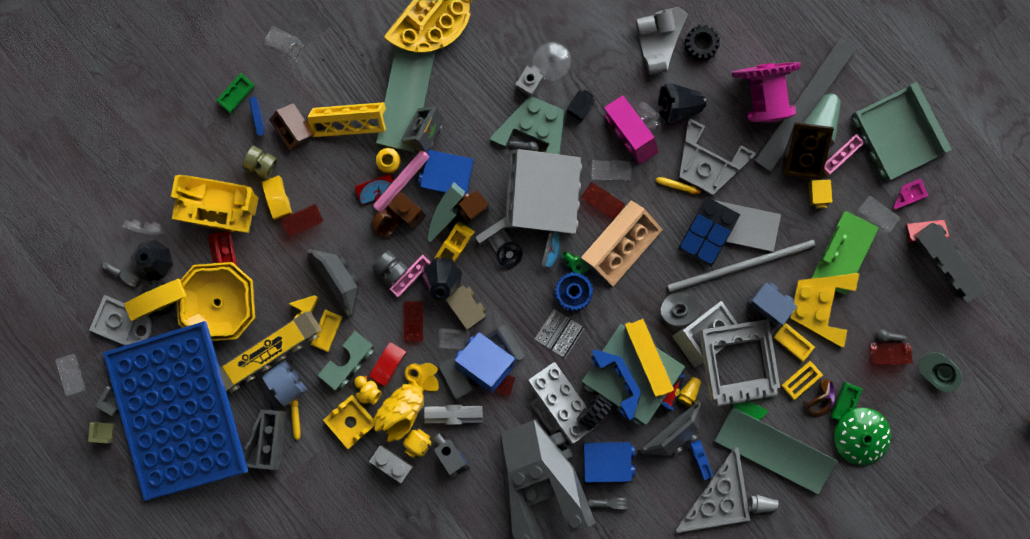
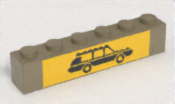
[220,311,322,394]

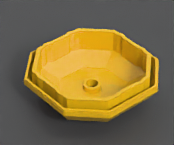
[176,262,255,341]

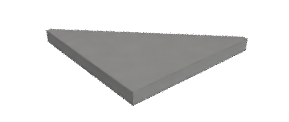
[676,447,750,533]

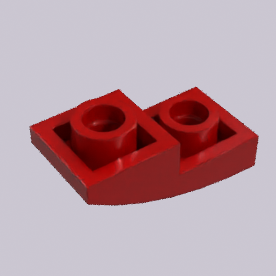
[369,342,406,387]

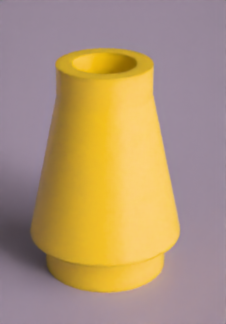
[677,377,702,407]

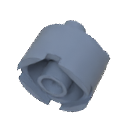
[262,360,307,406]

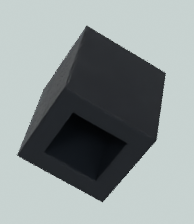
[566,90,595,122]

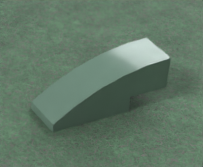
[428,182,465,242]

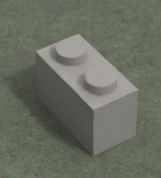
[369,445,414,483]

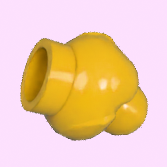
[354,376,381,405]

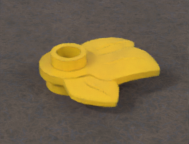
[405,363,439,392]

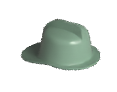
[919,352,962,392]

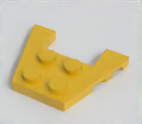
[790,273,859,347]

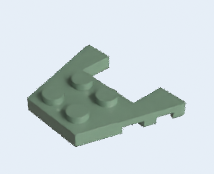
[490,96,565,155]

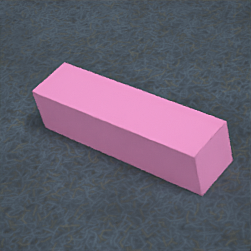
[824,134,865,176]
[390,254,431,298]

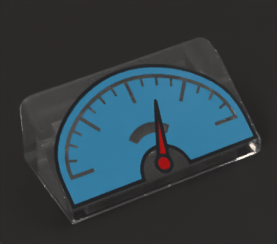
[541,231,564,270]

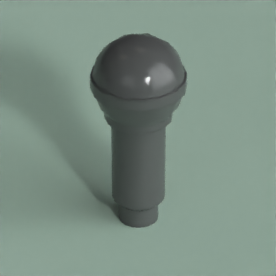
[509,141,539,151]
[876,329,906,342]

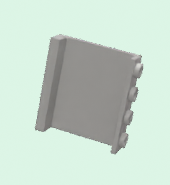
[505,149,582,235]

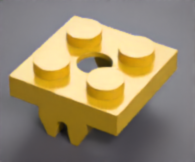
[323,395,375,449]

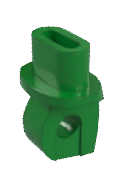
[561,251,590,275]

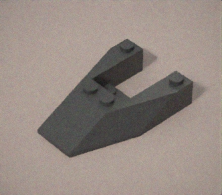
[501,420,596,539]

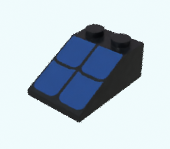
[677,196,741,267]

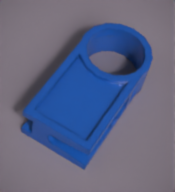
[690,440,713,480]

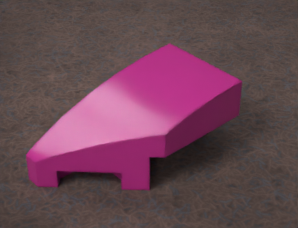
[894,178,928,209]

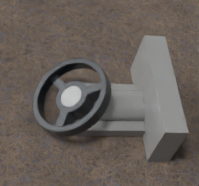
[475,218,523,268]

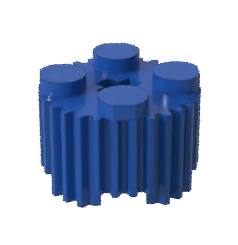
[554,272,593,312]

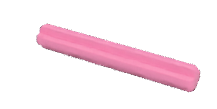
[373,150,429,212]

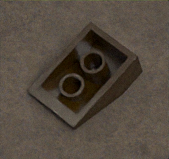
[782,122,834,180]

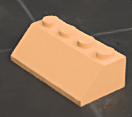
[581,200,663,287]

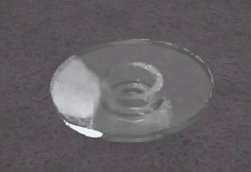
[533,43,571,80]

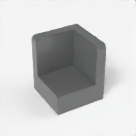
[95,386,119,416]

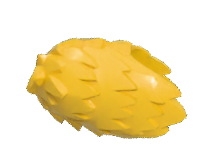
[373,381,424,442]

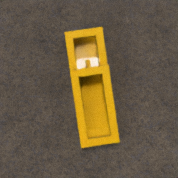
[434,221,475,263]
[124,279,187,321]

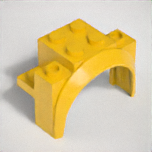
[171,175,259,233]

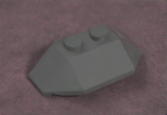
[307,249,359,316]
[639,400,701,456]

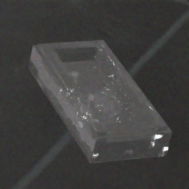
[858,195,900,234]
[55,354,86,396]

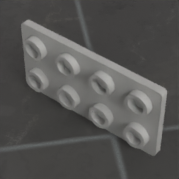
[527,362,598,444]

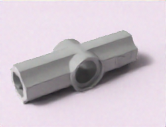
[424,405,483,424]

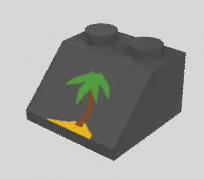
[401,106,444,153]

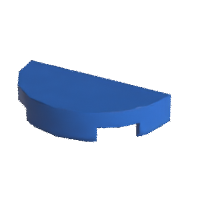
[249,97,265,135]

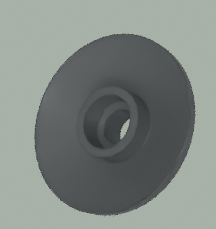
[661,293,699,327]

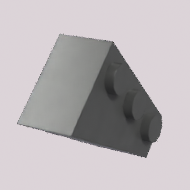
[243,409,287,470]

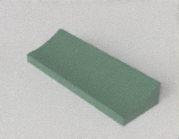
[376,47,436,153]
[714,406,838,494]

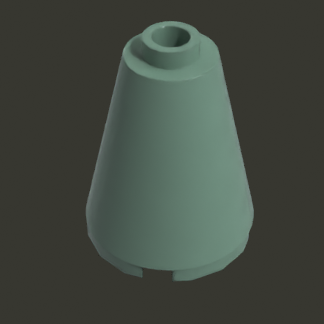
[803,93,841,148]

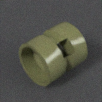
[242,146,278,180]

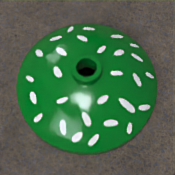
[834,407,891,465]

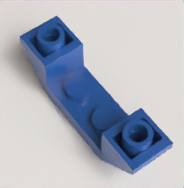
[591,350,641,421]

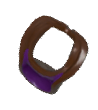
[803,379,835,417]

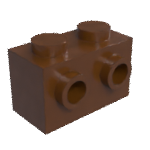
[269,103,314,151]
[458,190,490,223]

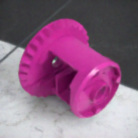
[731,62,801,123]

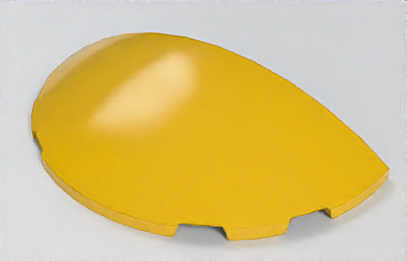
[383,0,472,53]

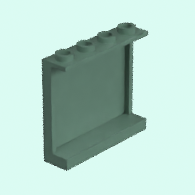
[852,82,952,182]
[582,324,685,426]

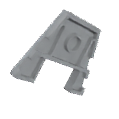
[679,118,756,196]

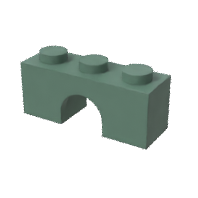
[318,331,374,390]

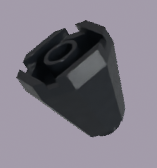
[658,84,706,125]
[131,240,173,281]
[421,257,462,301]

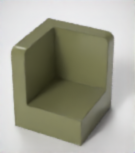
[88,422,115,443]

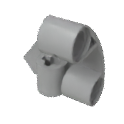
[636,7,688,75]

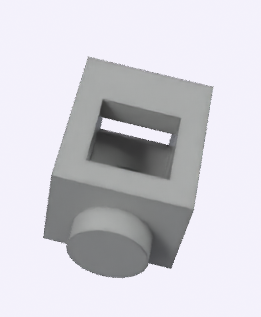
[515,65,543,96]

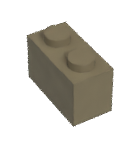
[445,285,487,331]

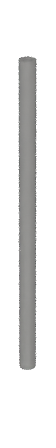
[667,240,815,292]

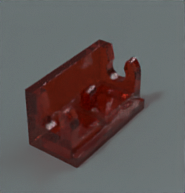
[281,203,324,237]
[869,343,913,364]

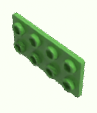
[812,211,879,295]

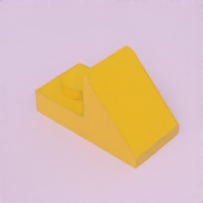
[289,295,320,319]

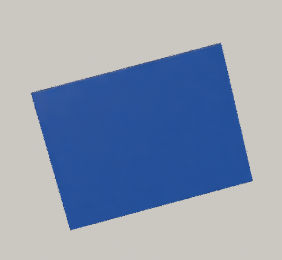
[103,321,248,501]

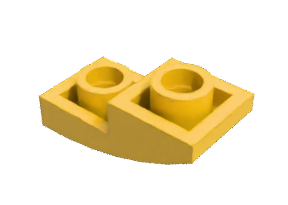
[262,175,292,220]

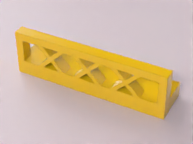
[307,102,386,137]
[625,319,674,398]

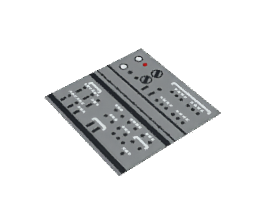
[535,309,584,358]

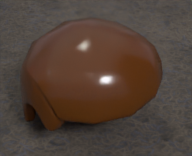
[370,210,401,238]

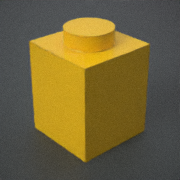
[808,180,832,209]

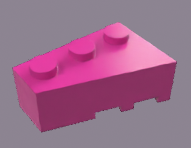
[604,95,658,165]

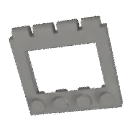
[699,319,780,407]

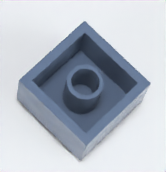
[747,282,797,327]

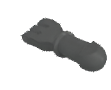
[101,262,141,289]
[587,498,627,510]

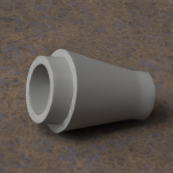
[748,494,778,514]

